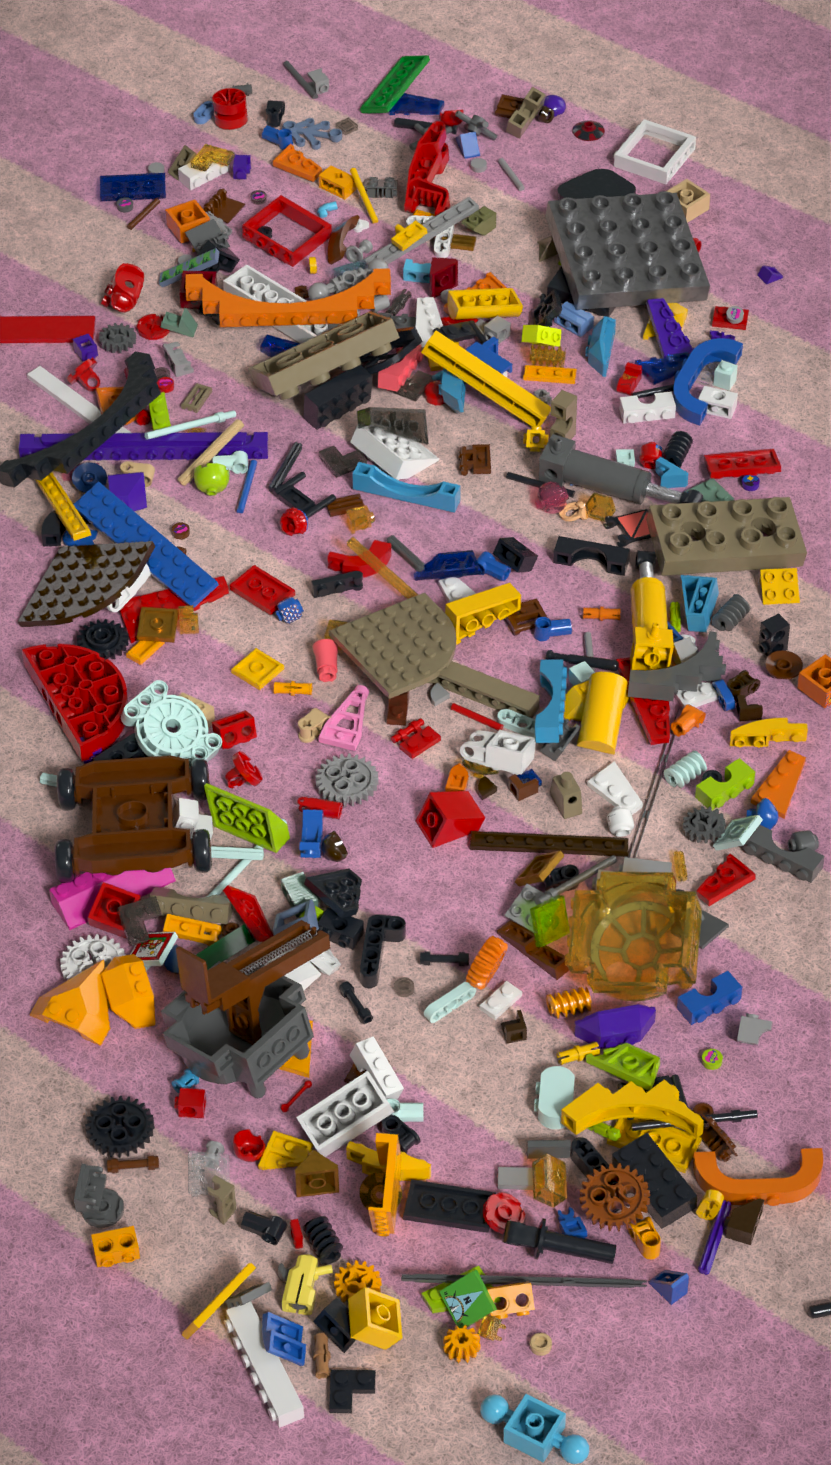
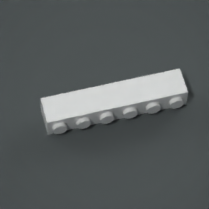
[224,1301,304,1428]

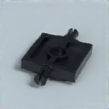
[531,290,562,327]

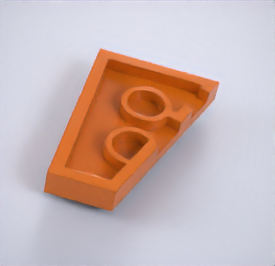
[273,144,322,182]

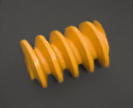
[546,987,591,1019]

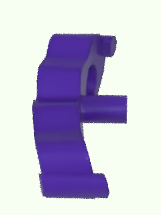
[709,330,735,340]

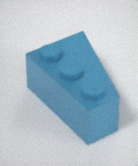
[681,575,719,632]

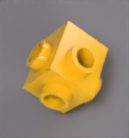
[523,426,548,452]

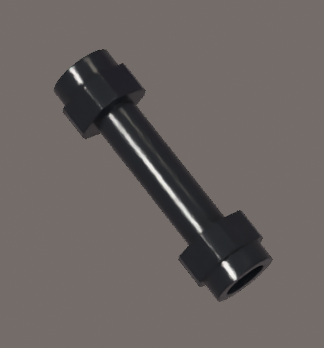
[420,951,469,966]
[339,981,373,1024]

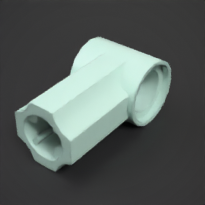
[213,451,248,474]
[387,1098,424,1122]

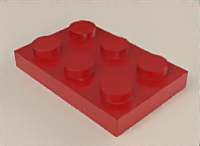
[230,565,296,615]

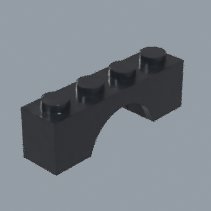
[553,536,630,576]

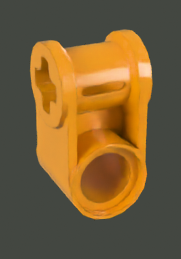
[628,1216,661,1260]

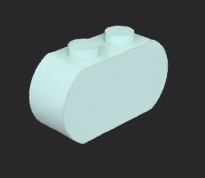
[534,1066,575,1129]

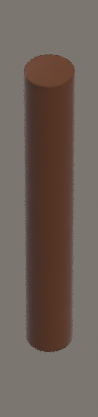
[127,198,160,230]

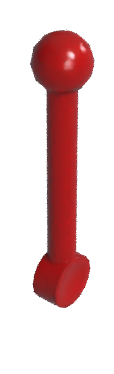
[281,1080,312,1112]

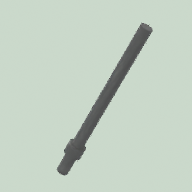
[535,855,617,906]

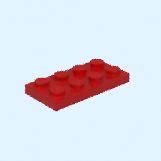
[704,449,781,479]

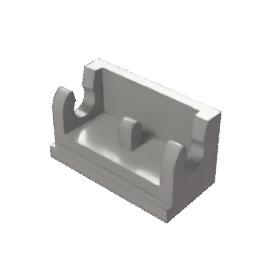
[163,342,194,377]

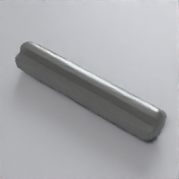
[387,535,425,572]

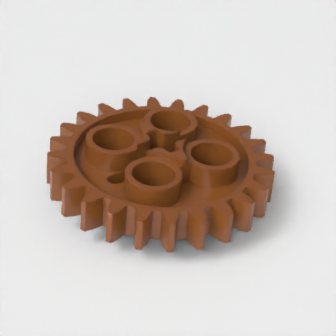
[579,1163,650,1231]

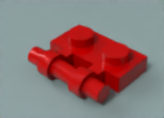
[391,718,441,759]

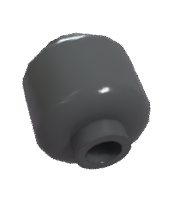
[788,830,819,852]

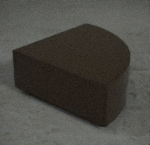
[478,776,497,801]

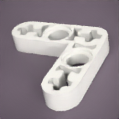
[406,215,454,258]

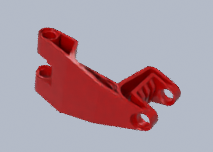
[404,121,451,216]

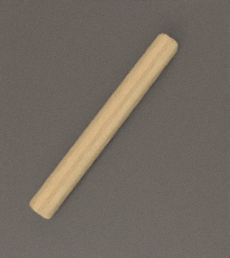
[178,419,244,486]

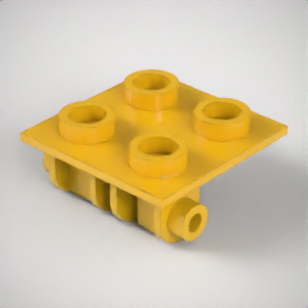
[759,568,800,605]

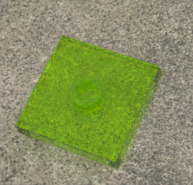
[530,895,570,947]

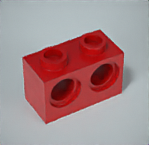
[211,710,257,749]

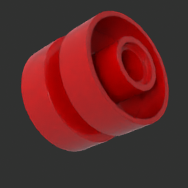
[212,88,248,130]

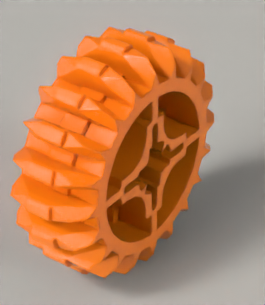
[466,936,508,990]

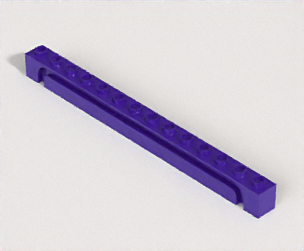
[19,432,269,461]

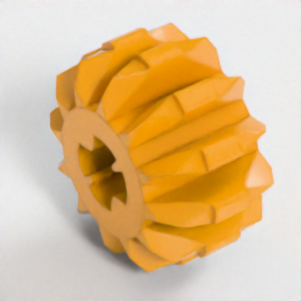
[443,1325,481,1364]

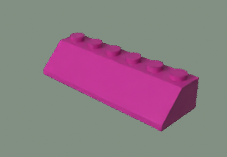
[49,868,176,930]

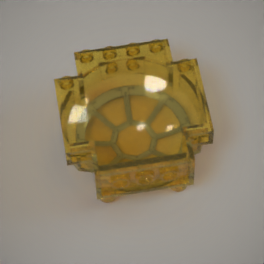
[565,872,702,1002]

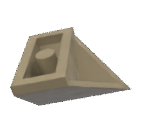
[168,145,197,181]
[537,235,558,262]

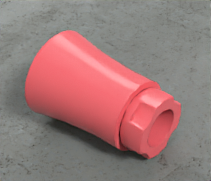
[312,639,338,682]

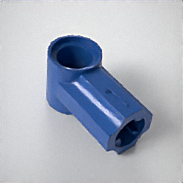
[262,126,293,150]
[472,551,511,581]
[534,617,572,641]

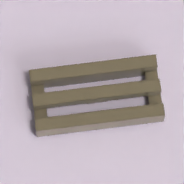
[181,383,212,413]

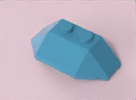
[585,316,616,377]
[439,368,466,414]

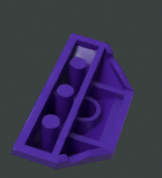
[574,1004,656,1049]

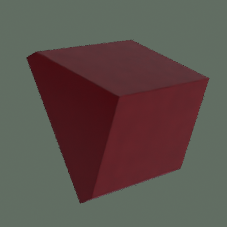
[430,257,458,299]

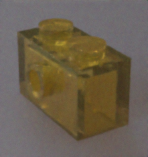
[532,1153,567,1207]

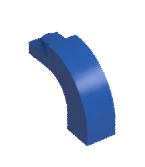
[299,809,324,858]

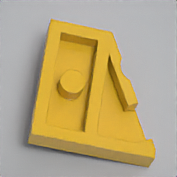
[258,1131,314,1170]

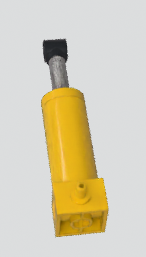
[630,550,674,671]

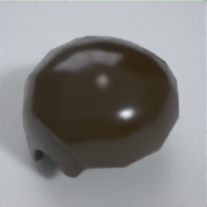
[321,831,348,862]

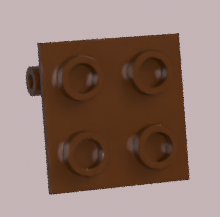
[203,188,245,223]
[700,1112,738,1162]

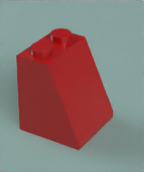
[415,791,486,848]

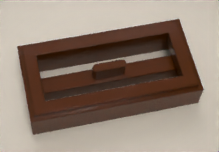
[326,494,365,517]

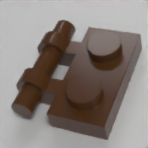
[458,444,491,476]

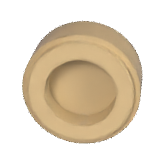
[530,1333,552,1356]

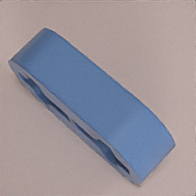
[194,101,214,124]

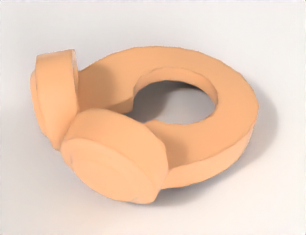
[559,501,589,522]

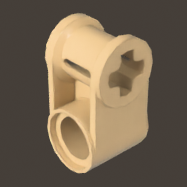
[120,461,155,487]
[298,708,332,743]

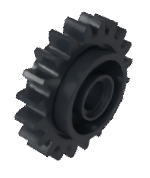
[77,619,129,660]

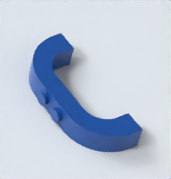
[673,338,743,426]

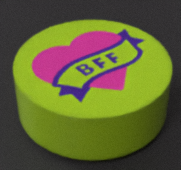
[702,1049,723,1070]

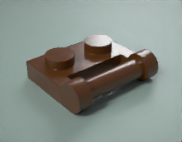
[505,598,548,636]

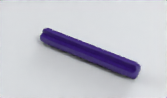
[698,1200,731,1275]

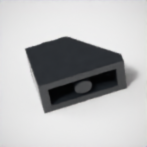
[313,1297,356,1353]

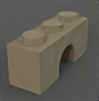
[506,87,546,139]
[550,390,577,439]

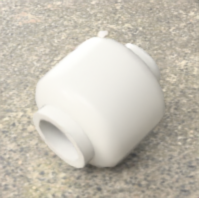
[607,806,634,837]

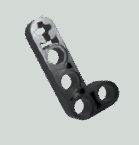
[360,915,406,989]
[571,1137,627,1213]

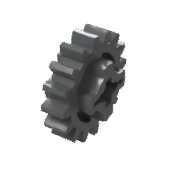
[99,323,137,353]
[682,806,726,844]

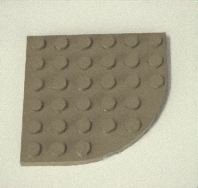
[329,592,456,699]

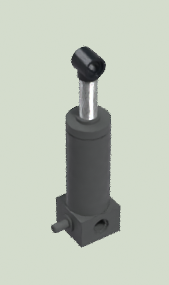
[539,434,704,505]

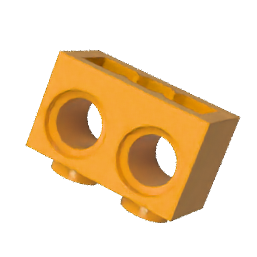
[91,1226,140,1268]
[487,1282,535,1319]

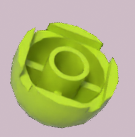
[194,463,230,496]

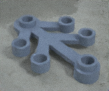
[282,118,342,150]

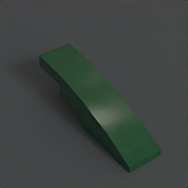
[196,925,255,971]

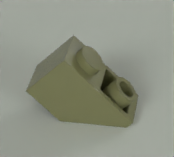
[462,206,496,236]

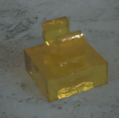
[477,1315,506,1341]

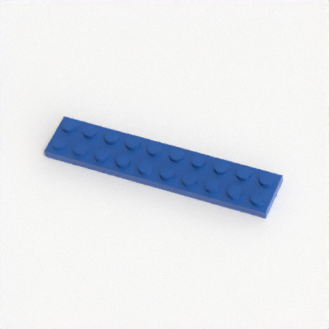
[73,482,219,609]

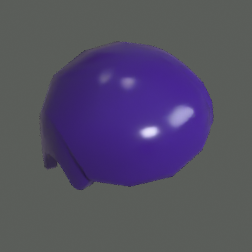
[540,95,566,117]

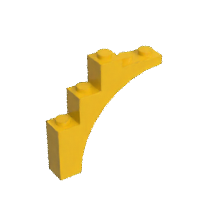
[561,1080,704,1138]

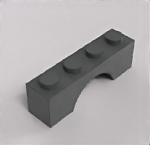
[742,825,825,883]

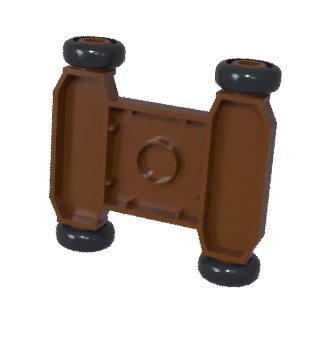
[55,756,212,883]

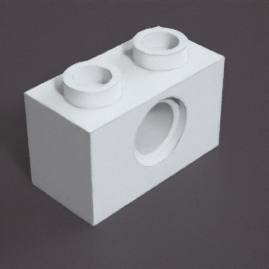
[699,386,738,419]

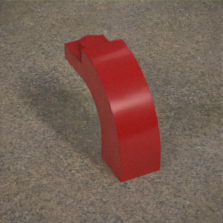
[327,540,392,578]

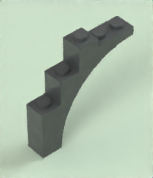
[628,631,726,701]

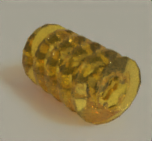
[530,343,566,368]

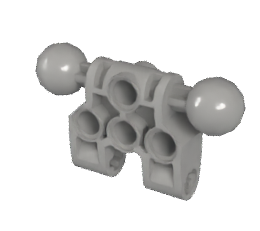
[308,259,390,317]

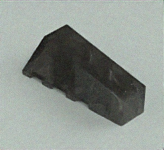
[357,407,429,445]

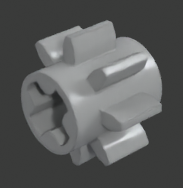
[534,389,552,405]

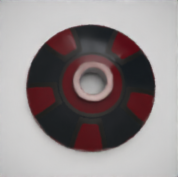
[573,120,605,141]

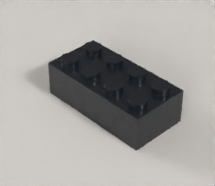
[304,365,373,430]
[612,1133,697,1229]

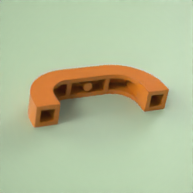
[693,1148,823,1206]

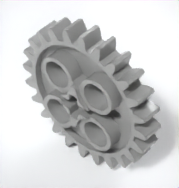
[316,753,379,807]

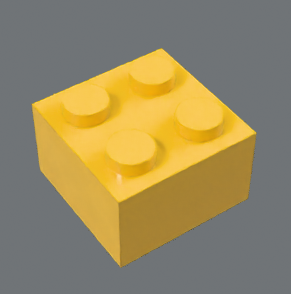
[348,1287,403,1350]

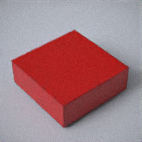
[290,1219,303,1249]

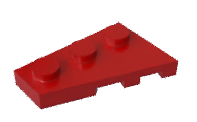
[696,853,756,906]
[223,885,274,942]

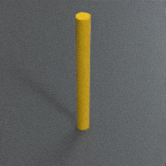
[350,168,378,224]

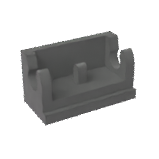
[540,719,580,761]
[74,1164,107,1213]

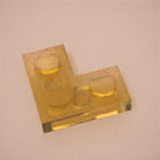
[191,144,235,172]

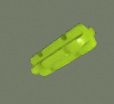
[670,602,681,633]
[587,1122,621,1141]

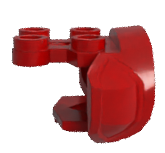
[100,263,145,313]

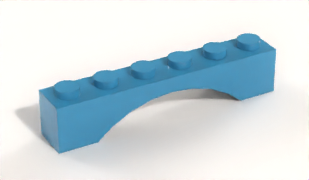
[353,462,461,513]
[535,660,567,743]

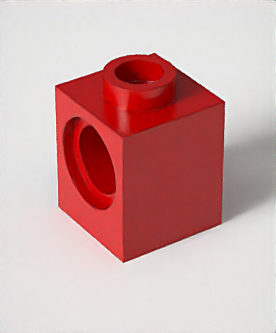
[174,1088,206,1118]

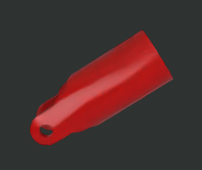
[297,797,343,820]

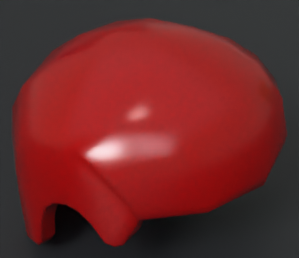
[439,109,464,126]
[424,380,446,405]
[233,1129,265,1162]

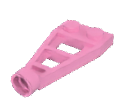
[319,685,369,751]

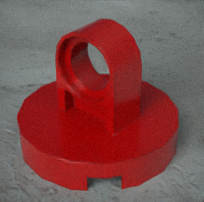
[67,357,100,391]
[225,751,263,788]

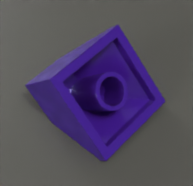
[108,472,147,511]

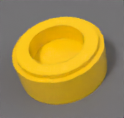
[309,257,317,274]

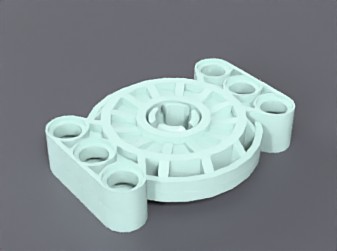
[121,680,222,767]

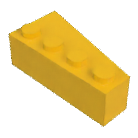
[445,583,521,645]

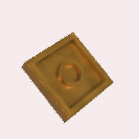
[137,607,179,643]
[515,851,564,887]

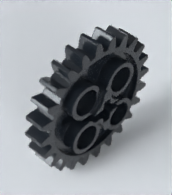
[85,1096,155,1158]

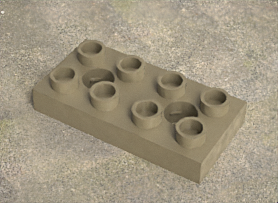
[248,311,400,400]
[646,497,807,576]

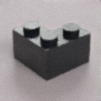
[197,240,240,273]

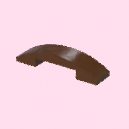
[328,215,360,265]

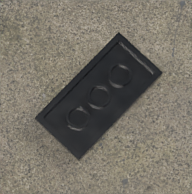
[403,1179,496,1233]

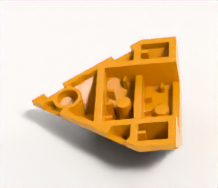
[29,959,111,1046]

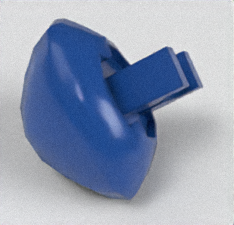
[746,798,779,830]

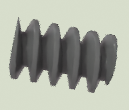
[712,594,750,631]

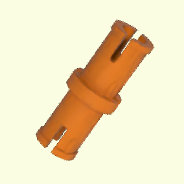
[583,606,621,621]

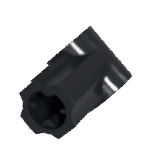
[241,1210,288,1245]

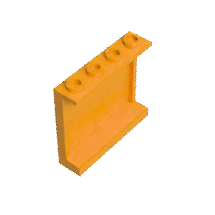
[368,1133,402,1237]

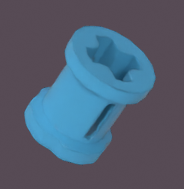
[172,1068,199,1093]

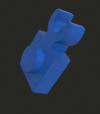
[558,1207,587,1238]

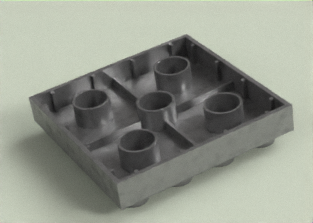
[545,191,710,310]

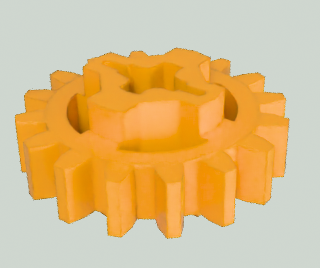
[334,1260,382,1302]

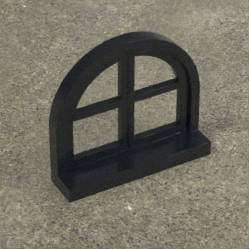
[359,327,423,374]

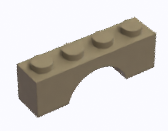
[149,887,233,924]

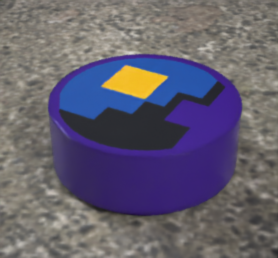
[742,475,760,491]

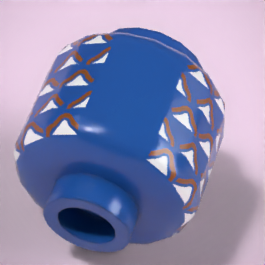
[275,597,304,624]

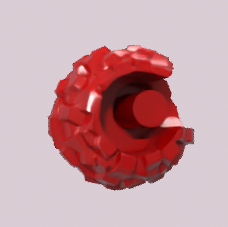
[280,507,308,536]

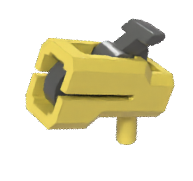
[278,1254,333,1315]

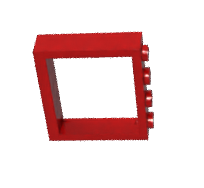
[242,195,332,267]

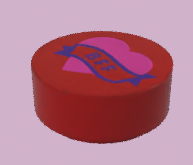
[157,377,174,393]

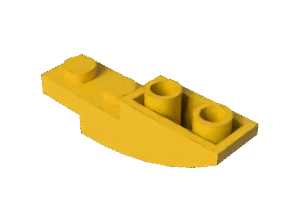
[730,718,808,748]
[346,1141,431,1181]

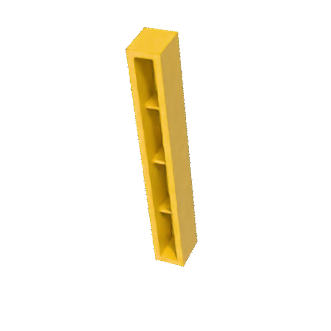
[421,331,551,427]

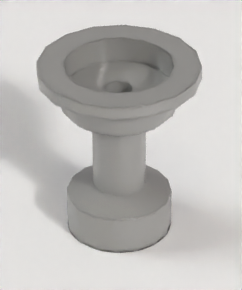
[346,239,373,264]

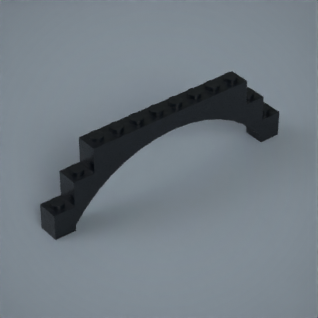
[0,351,161,488]

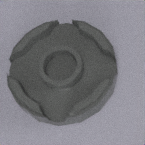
[81,1188,124,1228]

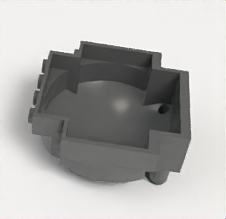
[161,961,314,1099]

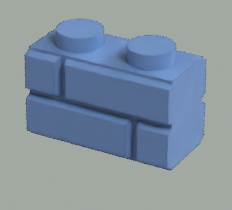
[554,301,594,337]

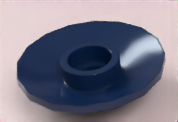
[72,462,108,493]

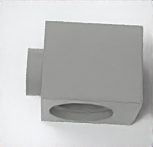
[484,316,511,345]

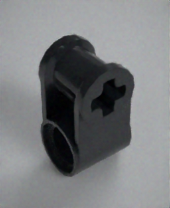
[266,100,285,128]
[543,864,579,891]
[382,1115,421,1154]

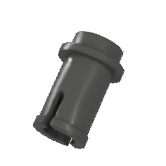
[232,83,252,96]

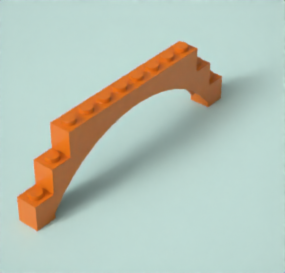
[185,268,391,327]

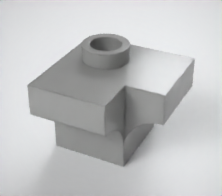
[737,1013,773,1046]

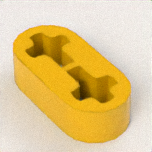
[696,1189,724,1221]

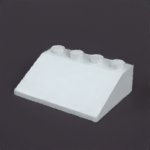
[350,422,439,480]

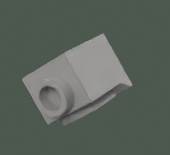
[307,68,329,94]

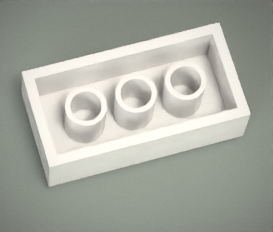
[296,1071,394,1157]

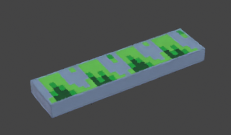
[159,248,219,287]

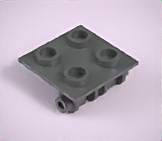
[364,177,398,198]
[185,219,230,254]

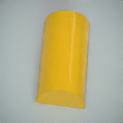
[447,288,523,320]
[577,672,628,754]

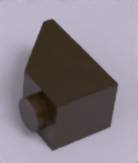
[723,1198,764,1245]

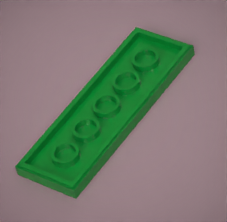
[360,55,430,114]

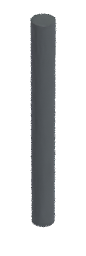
[283,61,318,99]

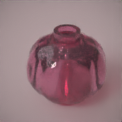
[534,482,569,514]

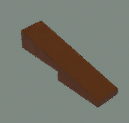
[497,920,571,980]

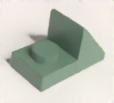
[161,308,198,337]

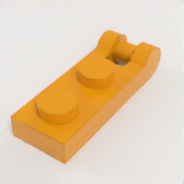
[163,914,222,946]

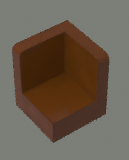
[508,774,539,801]

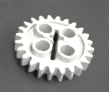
[60,934,125,980]

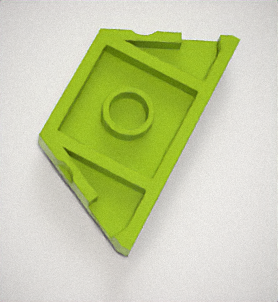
[586,1043,660,1091]

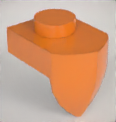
[445,763,469,792]

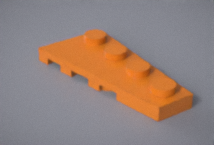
[751,750,806,819]

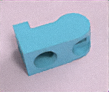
[403,259,431,283]

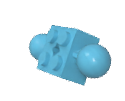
[480,1394,590,1464]

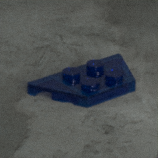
[413,550,482,581]

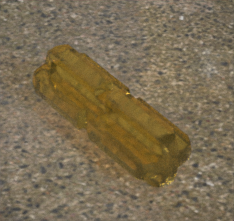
[673,851,688,882]

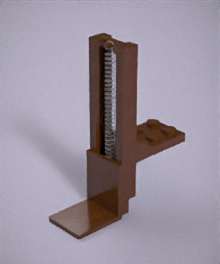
[176,920,330,1045]

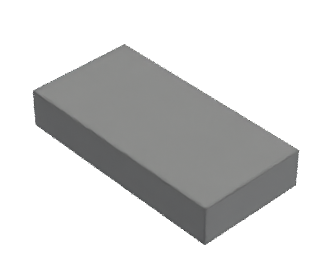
[498,1167,541,1190]

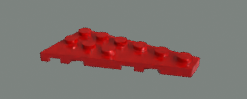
[119,576,229,644]
[616,657,670,745]

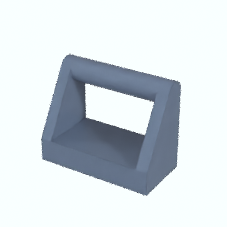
[273,899,319,935]

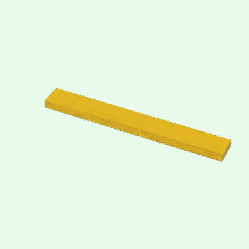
[35,472,91,541]

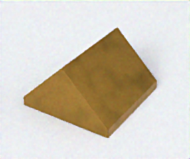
[295,1150,339,1197]

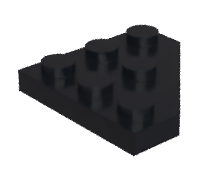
[304,868,362,918]

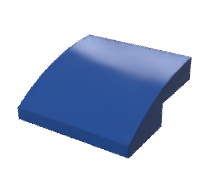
[262,1312,307,1366]

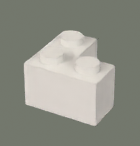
[173,798,213,840]

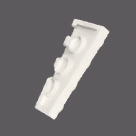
[415,297,443,347]

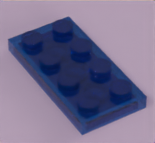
[100,173,166,201]

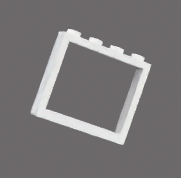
[613,119,696,184]

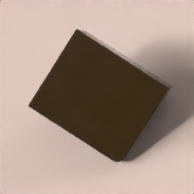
[736,695,763,722]
[501,1010,527,1044]

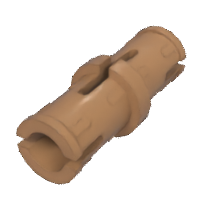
[313,1333,331,1379]

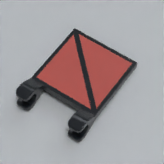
[604,509,651,547]

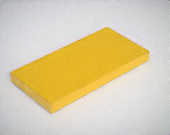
[607,1117,702,1173]
[182,1263,256,1340]

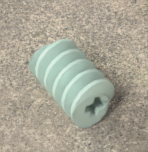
[664,750,707,788]

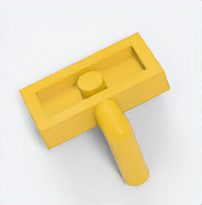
[391,220,427,251]

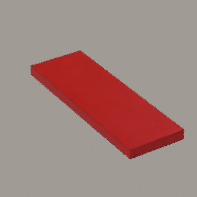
[0,316,96,343]

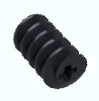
[662,431,693,468]
[303,1216,343,1265]

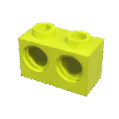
[521,325,561,347]

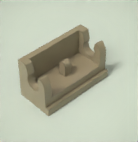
[207,1175,237,1225]

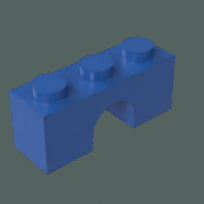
[677,971,743,1025]

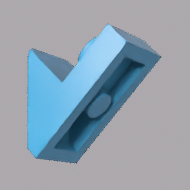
[655,457,689,488]

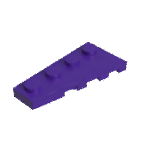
[646,298,694,360]

